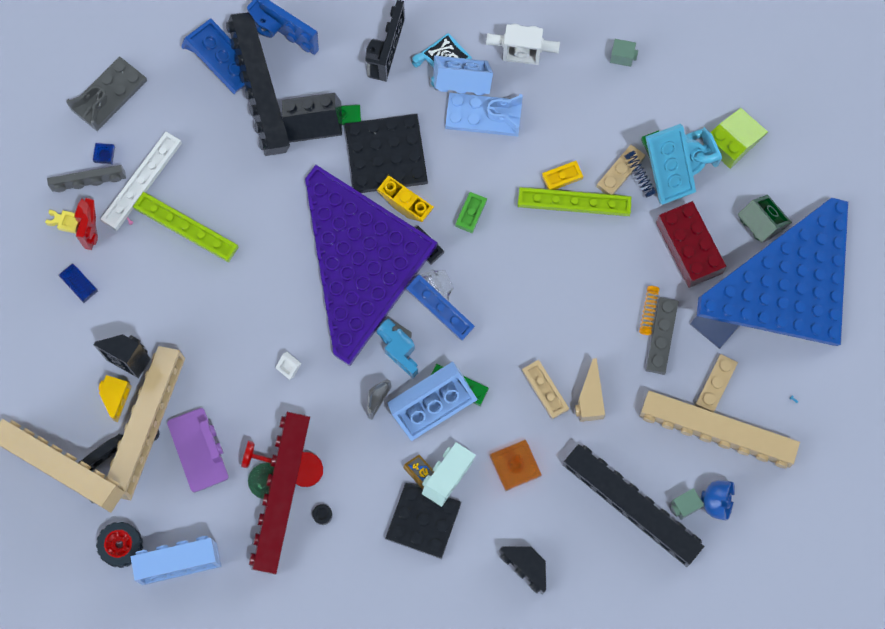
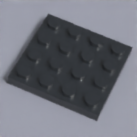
[345,114,428,193]

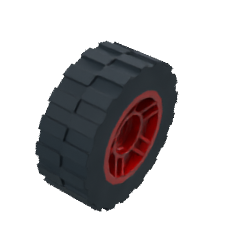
[96,522,143,568]

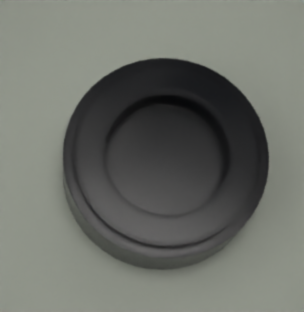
[312,504,333,525]

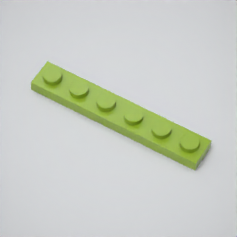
[518,187,632,217]
[133,192,239,263]

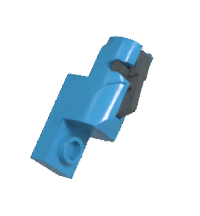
[377,319,418,379]

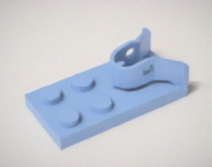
[445,93,523,137]

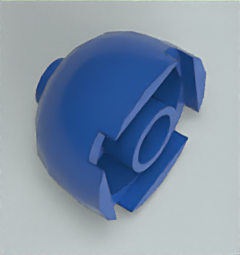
[701,480,735,521]

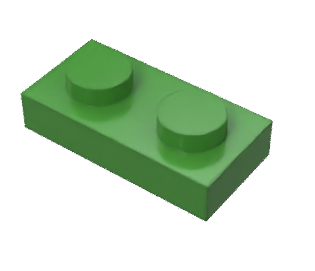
[455,192,487,234]

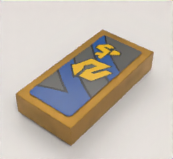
[403,455,434,489]

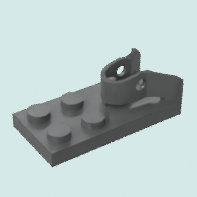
[66,56,147,131]

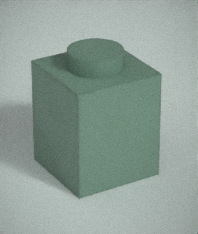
[610,39,638,67]
[670,488,704,520]

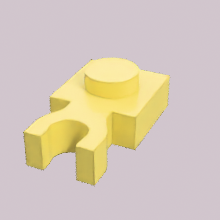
[45,210,79,234]

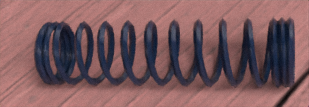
[624,150,656,198]

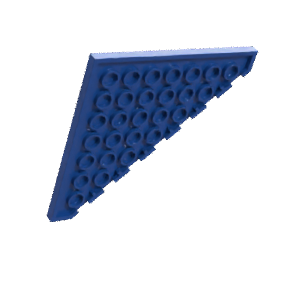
[697,198,848,346]

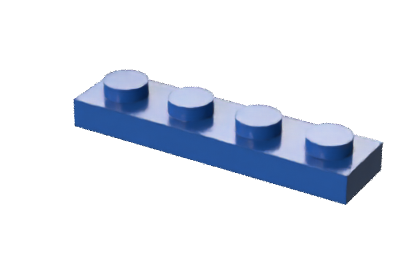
[405,274,475,341]

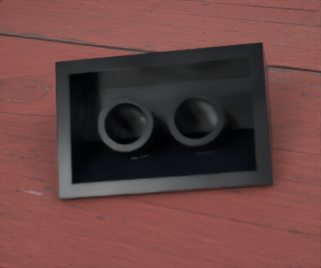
[282,93,342,143]
[93,334,151,379]

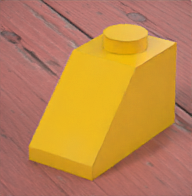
[99,375,132,422]

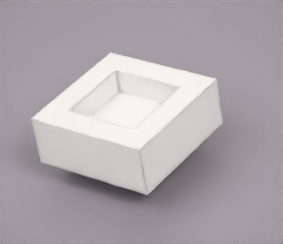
[276,352,302,380]

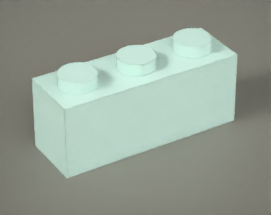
[422,442,476,507]

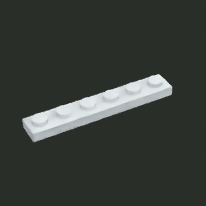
[100,132,182,231]

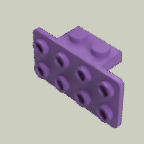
[167,408,229,493]

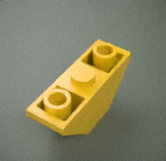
[377,175,434,222]

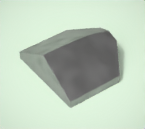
[367,379,391,420]

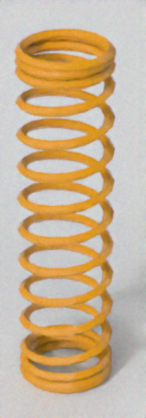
[639,286,660,335]

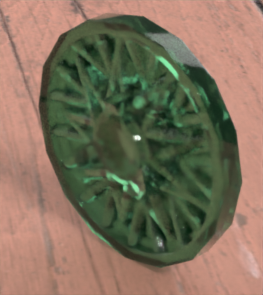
[248,463,274,499]

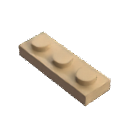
[596,145,646,195]
[695,354,738,412]
[522,360,569,420]

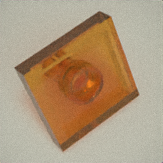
[490,440,542,492]

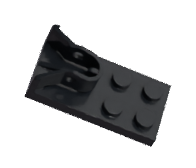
[365,0,405,82]

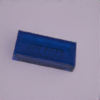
[58,263,98,303]

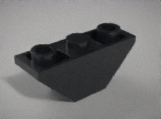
[499,546,546,595]

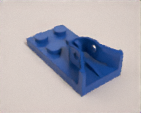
[247,0,319,55]
[181,18,245,94]

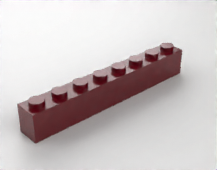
[249,412,310,575]

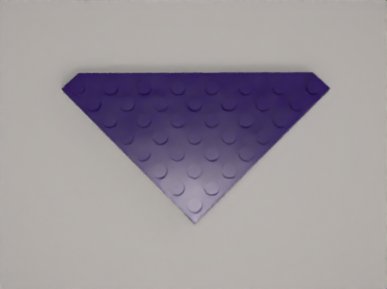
[305,165,438,366]

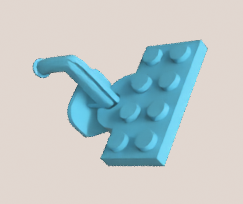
[646,124,722,205]

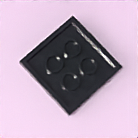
[385,483,462,559]

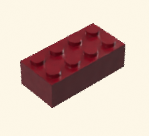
[656,201,727,288]

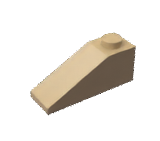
[575,358,605,422]

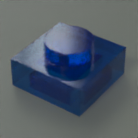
[93,143,115,164]

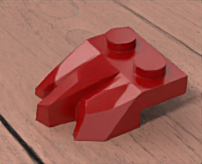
[74,198,98,250]

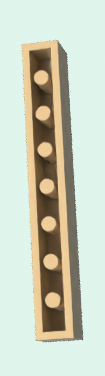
[105,346,185,501]
[640,391,800,469]
[0,419,125,513]

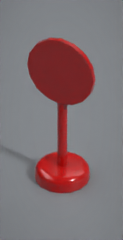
[241,440,323,487]

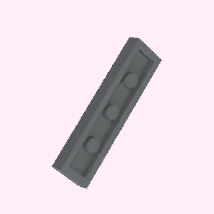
[47,165,126,192]
[646,297,679,375]

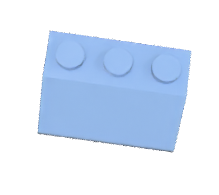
[433,56,493,95]

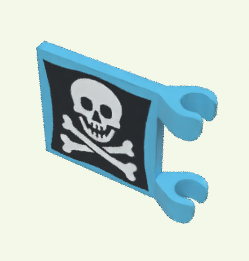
[412,33,472,87]

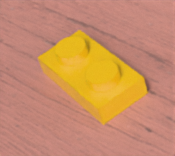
[542,161,584,190]

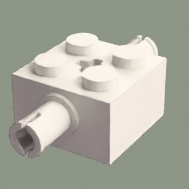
[486,24,560,65]

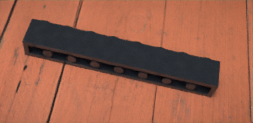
[226,12,290,156]
[562,444,705,567]

